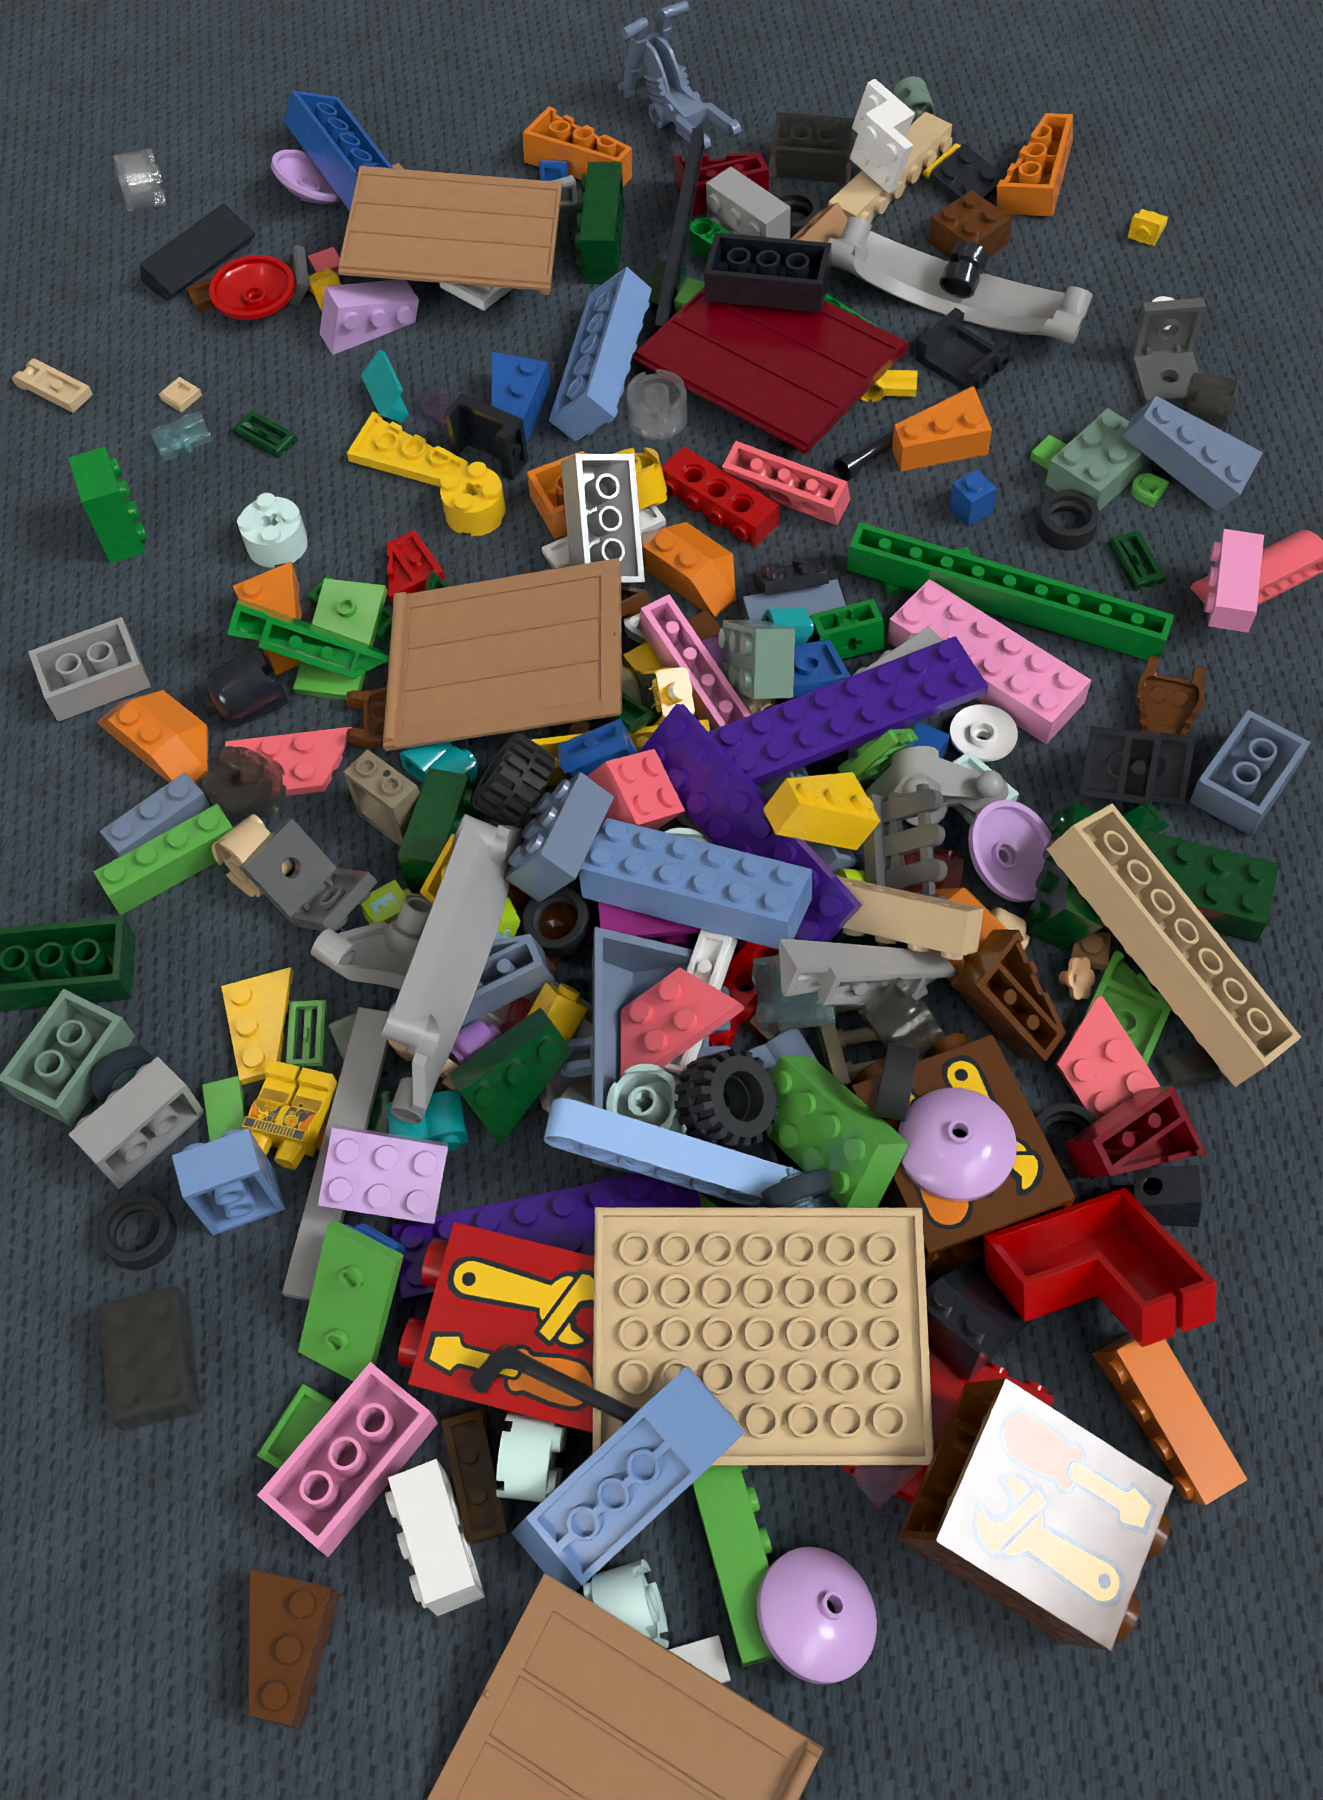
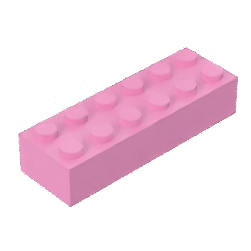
[887,579,1091,745]

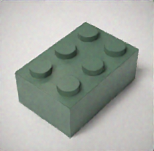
[1045,408,1152,511]
[718,620,795,699]
[0,989,135,1126]

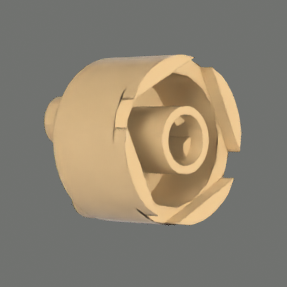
[212,814,293,897]

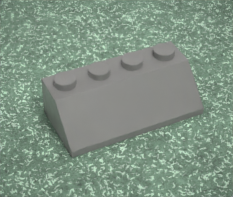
[561,454,645,586]

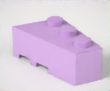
[320,279,419,355]

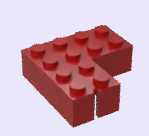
[984,1188,1217,1347]

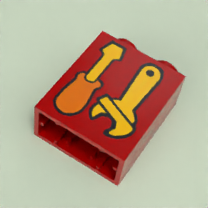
[398,1222,594,1433]

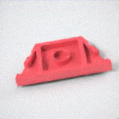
[225,727,352,799]
[620,967,745,1079]
[1055,995,1161,1120]

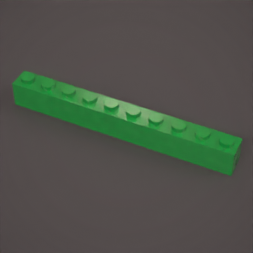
[846,522,1174,660]

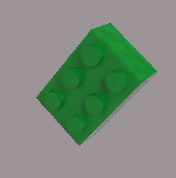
[68,447,148,563]

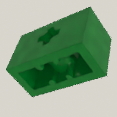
[811,599,884,659]

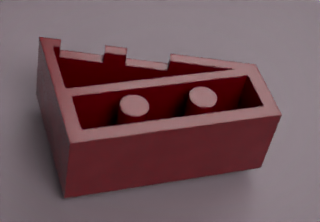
[673,153,769,216]
[1064,1085,1207,1178]

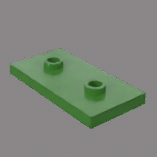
[293,578,387,700]
[298,1220,404,1382]

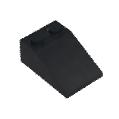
[926,1258,1033,1381]

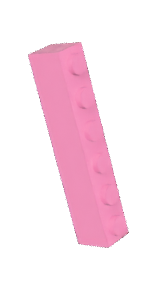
[638,594,751,731]

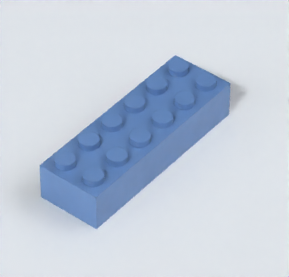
[549,266,652,441]
[579,818,812,949]

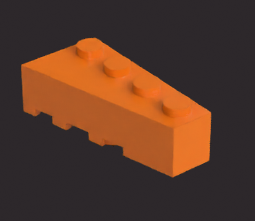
[523,106,632,187]
[997,113,1073,217]
[1092,1333,1247,1505]

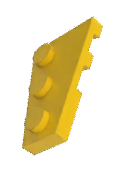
[221,967,293,1085]

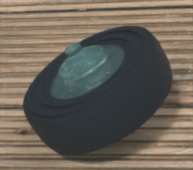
[91,1046,154,1104]
[761,1167,834,1208]

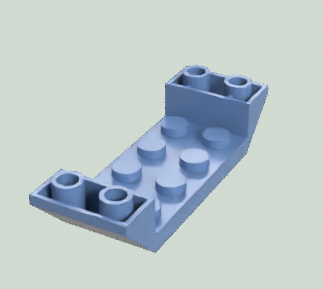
[511,1366,746,1591]

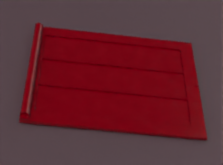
[633,286,909,455]

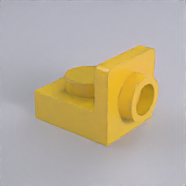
[1128,209,1168,246]
[308,268,341,311]

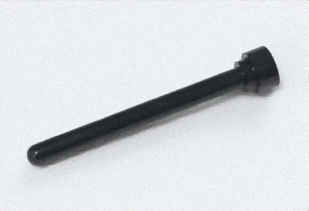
[834,399,946,481]

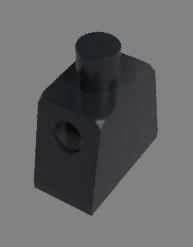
[1109,1165,1202,1227]

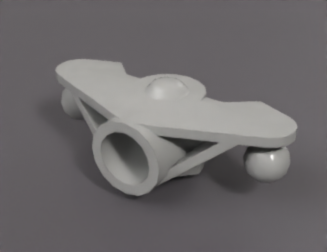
[865,746,1008,827]

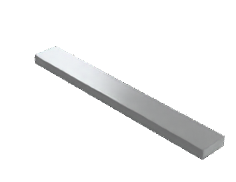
[282,1007,389,1301]

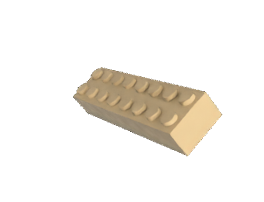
[1046,804,1302,1087]

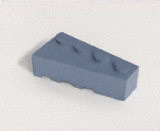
[1122,396,1263,511]

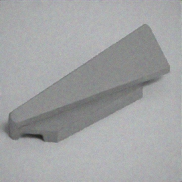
[779,939,957,1005]

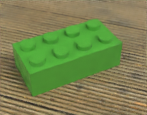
[768,1056,910,1208]

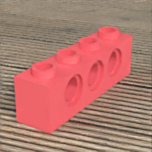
[722,441,851,525]

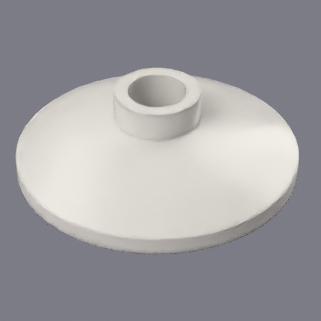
[950,704,1018,762]

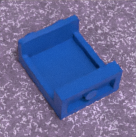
[558,718,638,778]

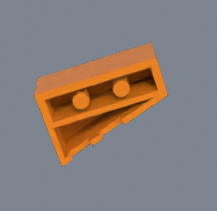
[233,561,302,675]

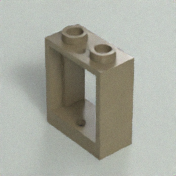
[343,749,420,847]

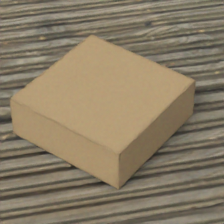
[159,377,202,413]

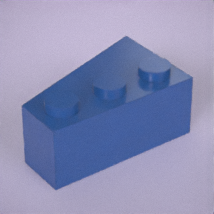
[492,352,551,443]

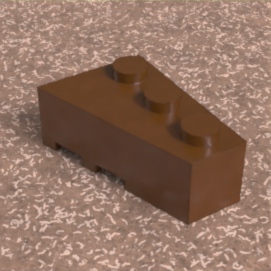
[951,929,1066,1061]
[249,1569,340,1730]

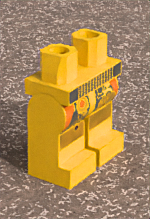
[242,1059,338,1170]

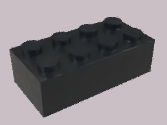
[704,232,832,312]

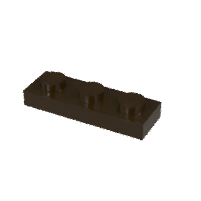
[441,1409,509,1546]

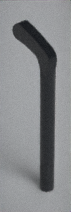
[470,1344,638,1423]

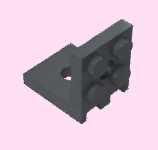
[1130,298,1206,406]
[239,818,377,932]

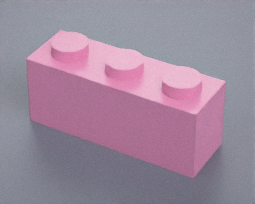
[1204,529,1264,633]

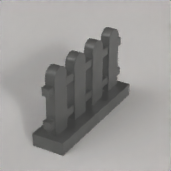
[864,783,949,936]

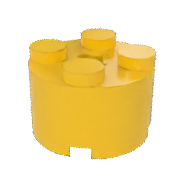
[614,447,667,512]
[440,462,506,536]

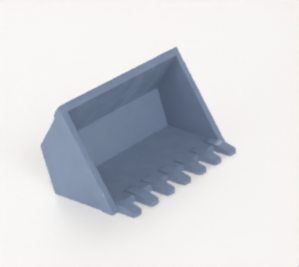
[561,927,734,1174]

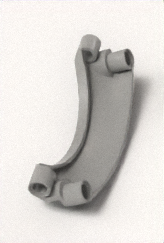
[828,216,1093,345]

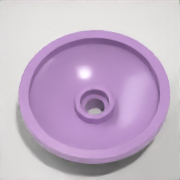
[271,150,342,204]
[968,800,1051,902]
[898,1088,1017,1202]
[757,1547,877,1684]

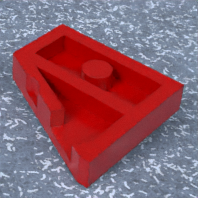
[387,530,445,604]

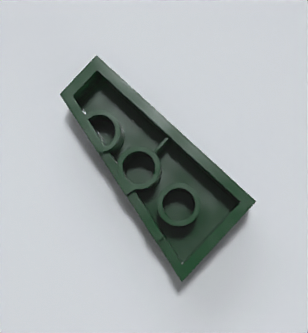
[1027,803,1103,950]

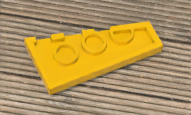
[347,411,469,487]

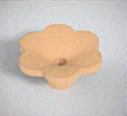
[1059,957,1095,1000]

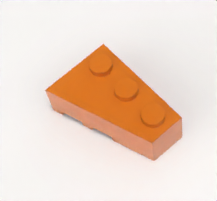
[892,386,992,472]

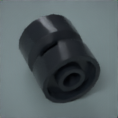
[939,241,989,299]

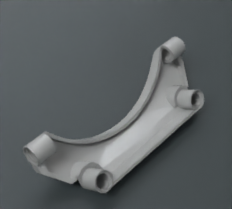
[380,814,523,1124]
[311,894,592,1113]

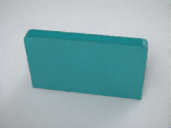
[361,350,409,422]

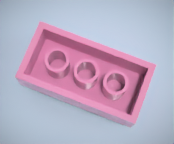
[257,1362,438,1557]

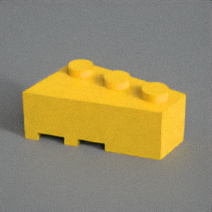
[763,772,881,851]

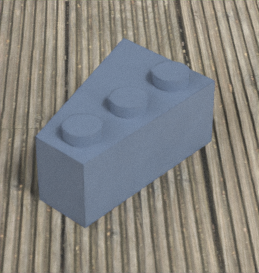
[461,934,556,1027]

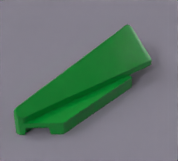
[227,598,390,679]

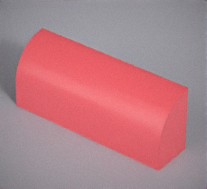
[1190,530,1323,605]

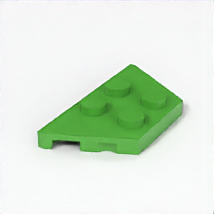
[837,728,919,784]
[1085,950,1171,1065]

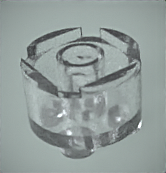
[113,148,166,212]
[627,369,688,442]

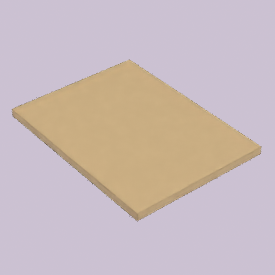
[592,1207,934,1465]

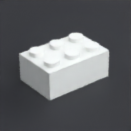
[385,1459,485,1616]

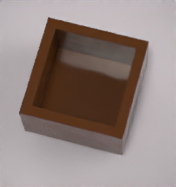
[928,190,1012,257]

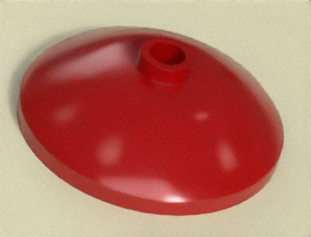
[209,255,295,320]

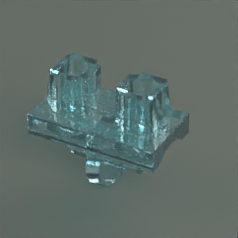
[150,411,212,461]

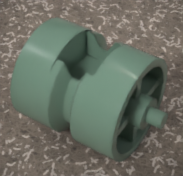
[893,76,936,124]

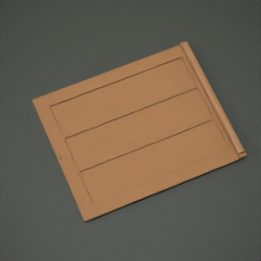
[338,166,562,295]
[383,558,622,751]
[427,1573,824,1800]

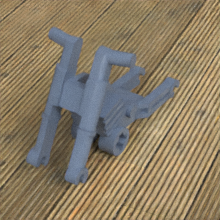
[618,0,742,149]

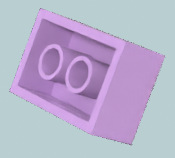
[318,1125,448,1224]

